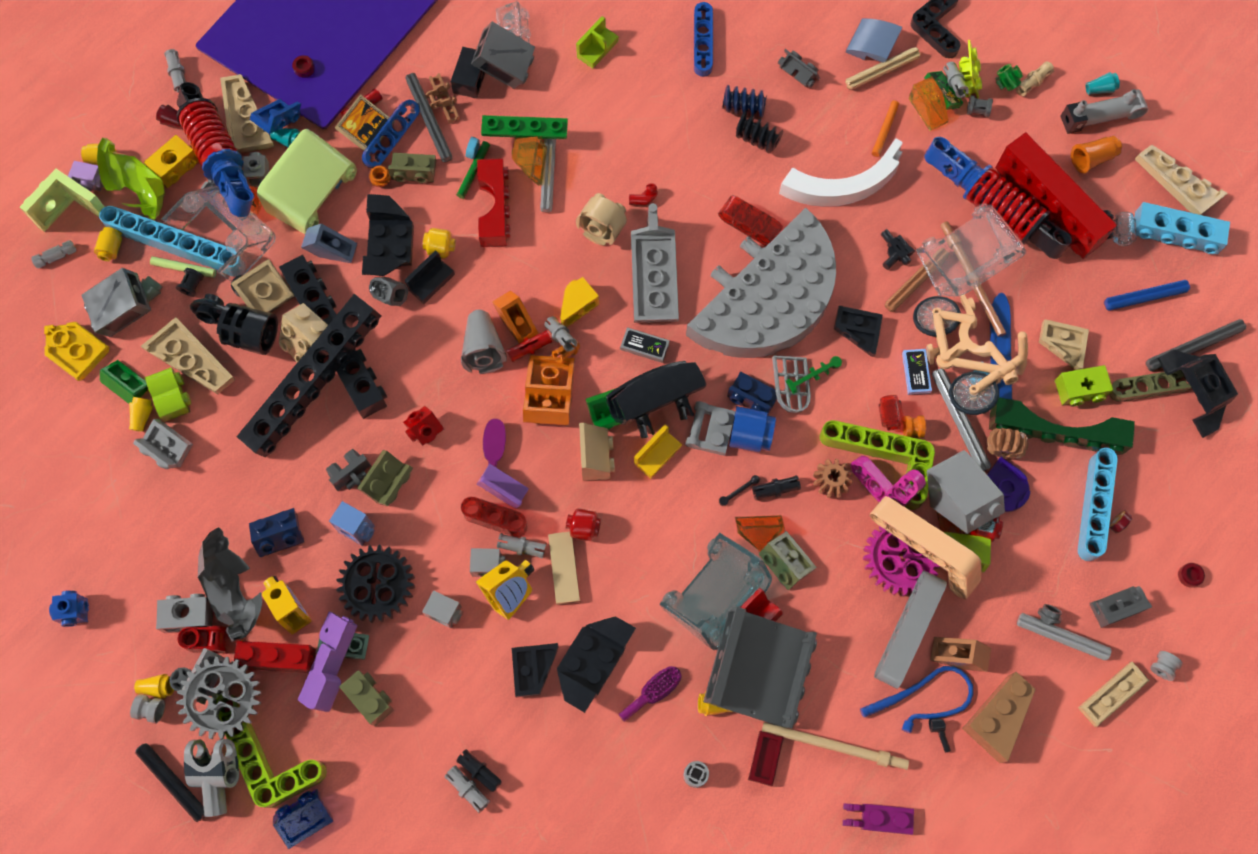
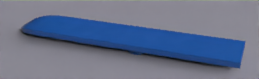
[990,293,1012,402]

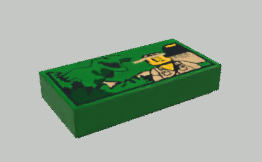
[924,71,963,110]

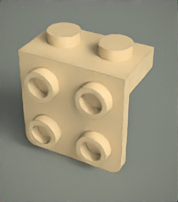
[279,303,328,362]

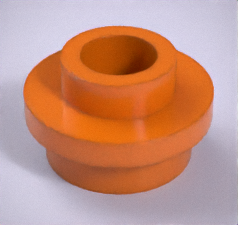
[369,166,391,187]

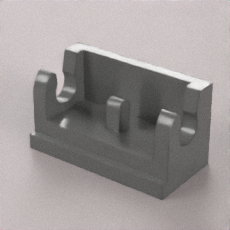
[1090,586,1152,628]

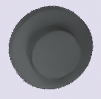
[1038,604,1062,625]

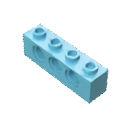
[1132,202,1230,254]

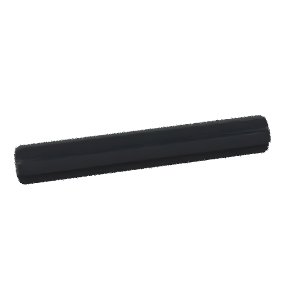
[135,743,205,822]

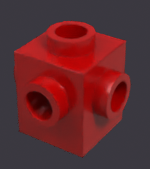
[403,406,444,446]

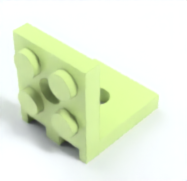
[20,169,105,232]

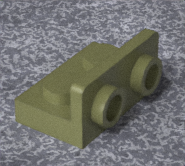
[388,153,437,183]
[357,450,413,506]
[759,531,817,590]

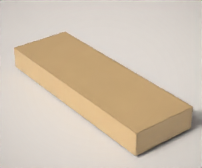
[548,532,580,605]
[1078,661,1150,727]

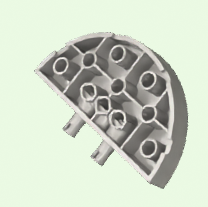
[686,208,836,358]

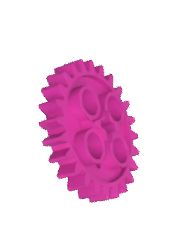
[863,526,940,596]

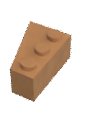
[962,672,1035,763]

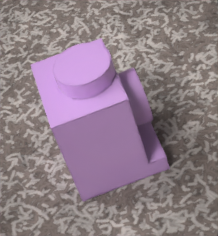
[68,161,104,191]

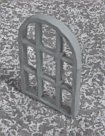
[772,355,811,413]

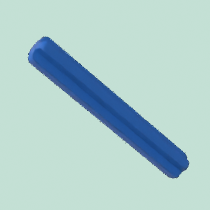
[1104,280,1190,311]

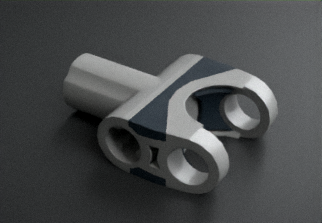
[184,739,239,817]

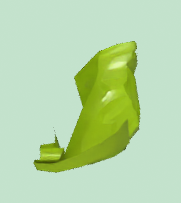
[97,137,165,219]

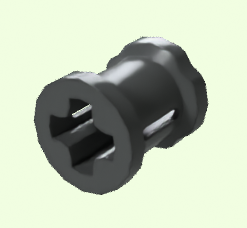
[967,96,993,117]

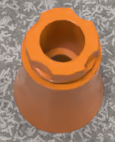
[1071,136,1122,173]

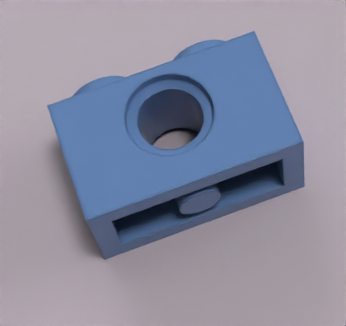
[329,501,375,546]

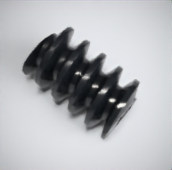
[736,111,783,154]

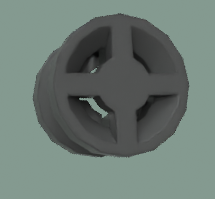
[170,667,192,691]

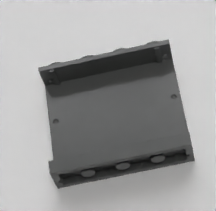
[703,606,817,729]

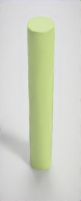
[150,256,216,278]

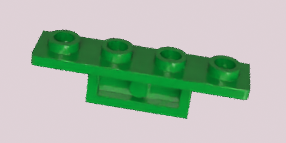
[481,115,568,139]

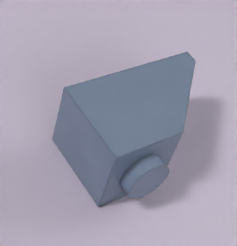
[301,223,357,263]

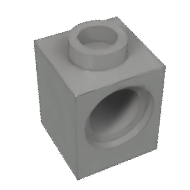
[470,548,505,577]
[422,590,463,628]

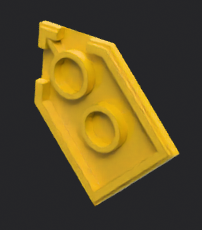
[44,322,110,381]

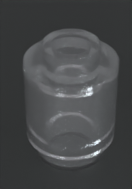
[1113,212,1136,246]

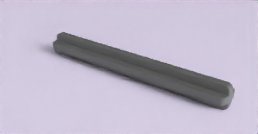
[405,73,452,162]
[1145,319,1247,371]

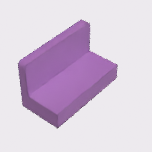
[477,464,529,509]

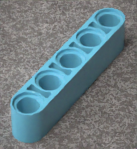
[1078,448,1118,561]

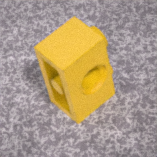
[144,135,199,188]

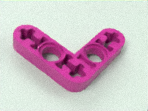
[851,456,926,507]

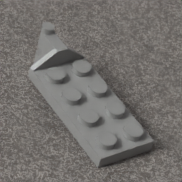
[631,203,679,323]

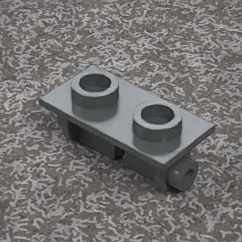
[778,49,820,88]

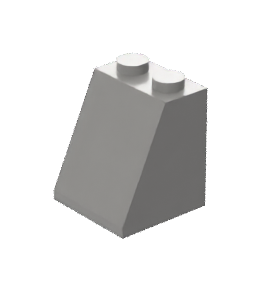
[927,450,1005,534]

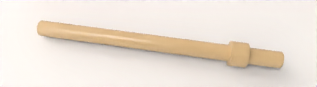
[762,722,909,770]

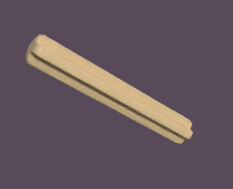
[845,47,920,90]

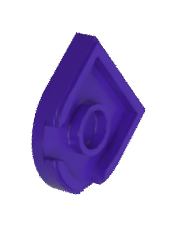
[987,457,1030,512]

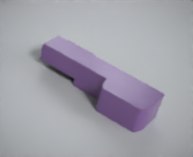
[298,611,358,712]

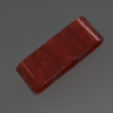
[718,195,783,246]
[461,497,528,537]

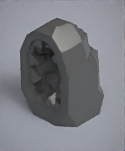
[369,276,409,306]

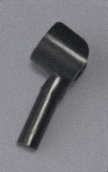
[928,718,951,753]

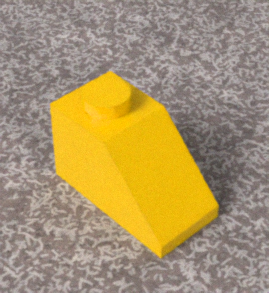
[560,277,599,327]

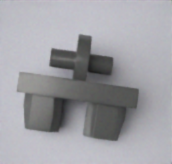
[326,449,371,491]

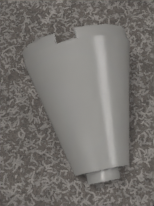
[461,310,507,374]

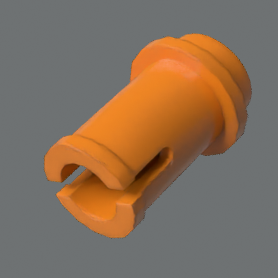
[552,339,580,363]

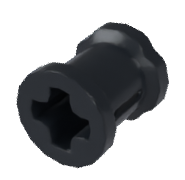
[176,268,204,297]

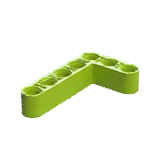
[820,420,935,510]
[216,694,327,808]

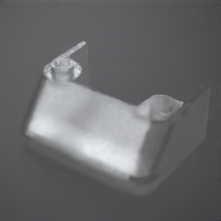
[161,186,276,282]

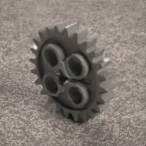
[176,657,262,739]

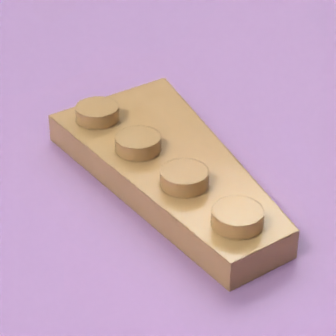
[220,74,275,153]
[1135,145,1228,215]
[141,317,235,394]

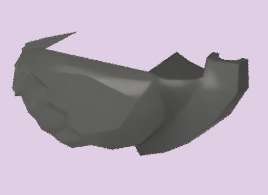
[198,527,263,641]

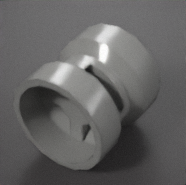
[130,694,165,724]
[683,761,709,788]

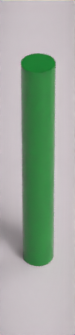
[456,141,490,199]

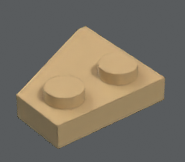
[1039,319,1089,370]

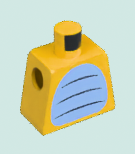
[476,560,535,620]
[262,576,312,635]

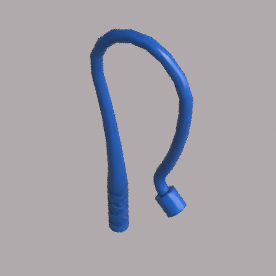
[860,666,974,733]

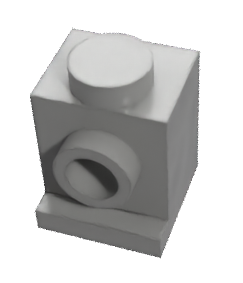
[243,152,269,188]

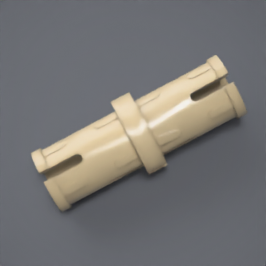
[1016,61,1054,96]

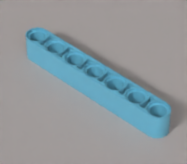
[99,206,244,275]

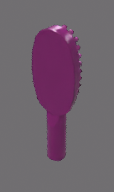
[483,419,506,468]
[618,666,682,722]

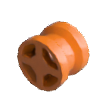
[902,415,926,438]

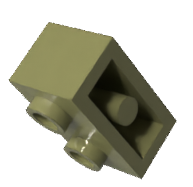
[339,670,394,727]

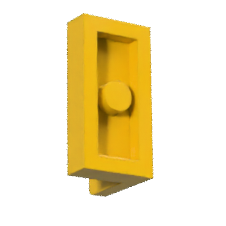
[634,424,682,479]

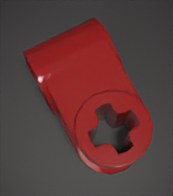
[177,626,227,654]

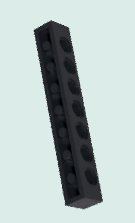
[279,255,387,419]
[236,294,382,458]

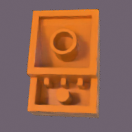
[523,355,575,425]

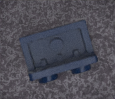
[249,508,304,557]

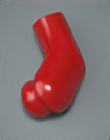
[629,183,658,205]

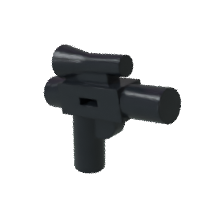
[881,229,916,270]

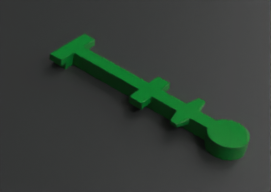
[786,356,842,394]

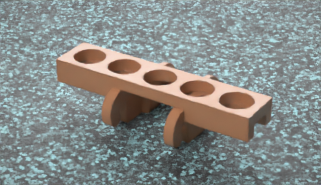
[425,73,460,124]

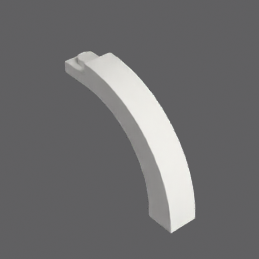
[779,138,903,207]

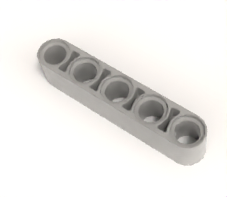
[874,570,947,689]

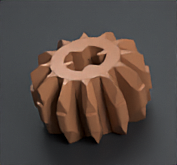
[987,428,1028,459]
[813,459,853,498]

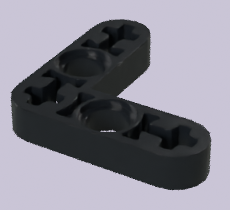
[910,0,960,58]

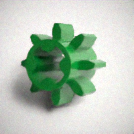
[995,64,1023,91]

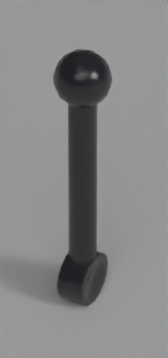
[719,475,760,506]

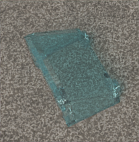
[659,532,772,650]

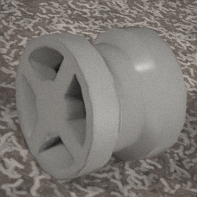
[1150,651,1183,681]

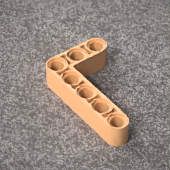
[870,496,981,599]

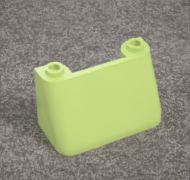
[257,129,357,234]

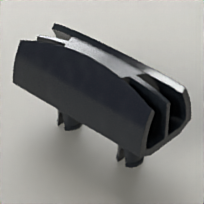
[606,361,706,438]

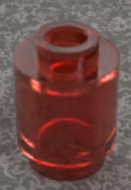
[878,395,905,430]

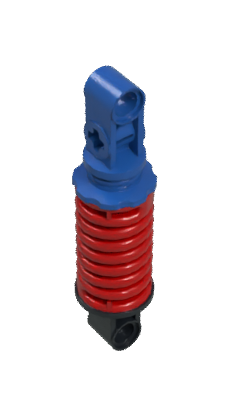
[176,82,254,217]
[924,137,1072,259]

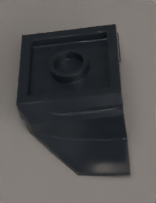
[362,194,414,276]
[1157,350,1238,438]
[557,616,636,713]

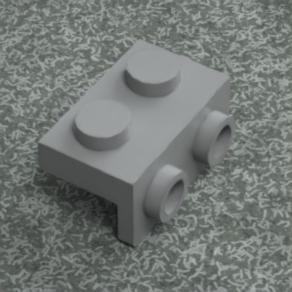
[133,419,193,469]

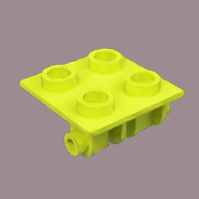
[959,40,982,99]

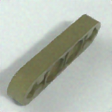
[1109,369,1192,402]

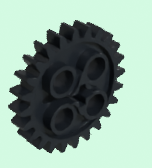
[336,545,415,623]

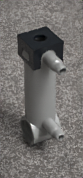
[1060,89,1149,134]

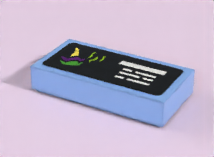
[902,349,932,395]

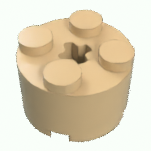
[576,193,627,246]

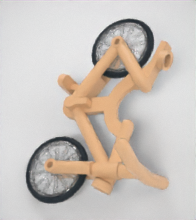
[913,294,1028,415]

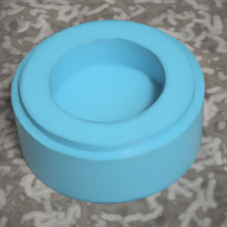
[465,137,480,159]

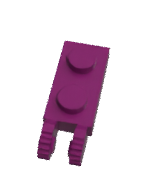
[843,803,914,835]

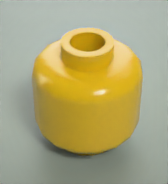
[423,228,456,258]

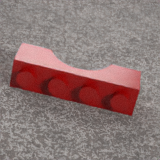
[477,159,511,247]

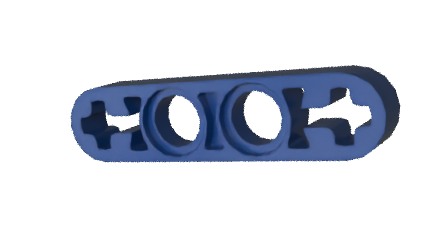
[694,2,713,77]
[362,99,419,168]

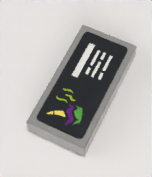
[620,327,670,363]

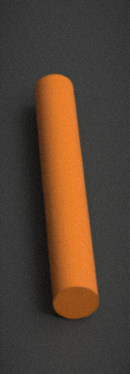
[871,100,900,157]

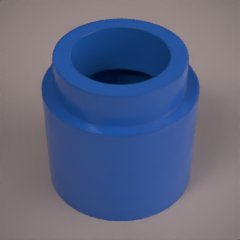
[729,406,776,453]

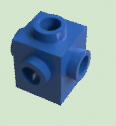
[49,591,89,627]

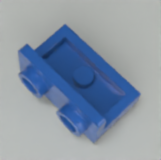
[250,99,301,134]

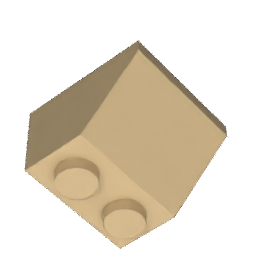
[579,423,615,481]

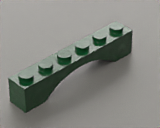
[989,397,1135,455]

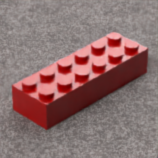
[995,132,1117,259]

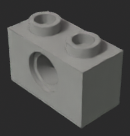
[156,594,213,633]

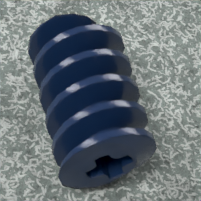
[722,85,767,118]

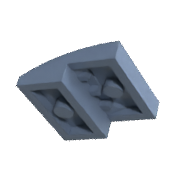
[846,18,902,63]

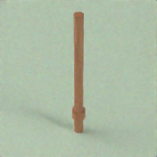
[940,221,1006,337]

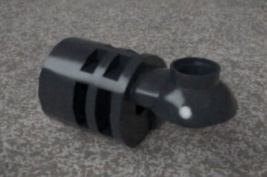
[190,294,278,355]

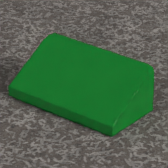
[99,360,148,404]

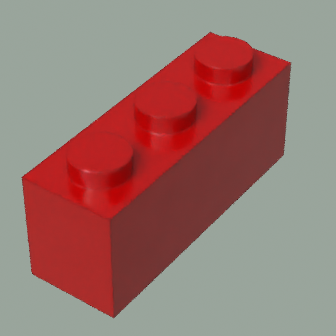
[234,641,316,673]

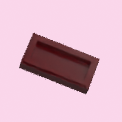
[748,731,784,787]

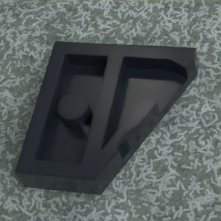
[834,306,883,357]
[511,643,559,698]

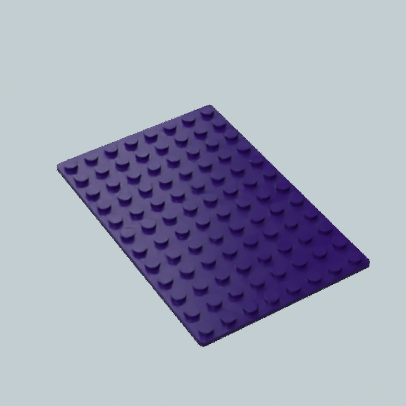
[196,0,437,129]

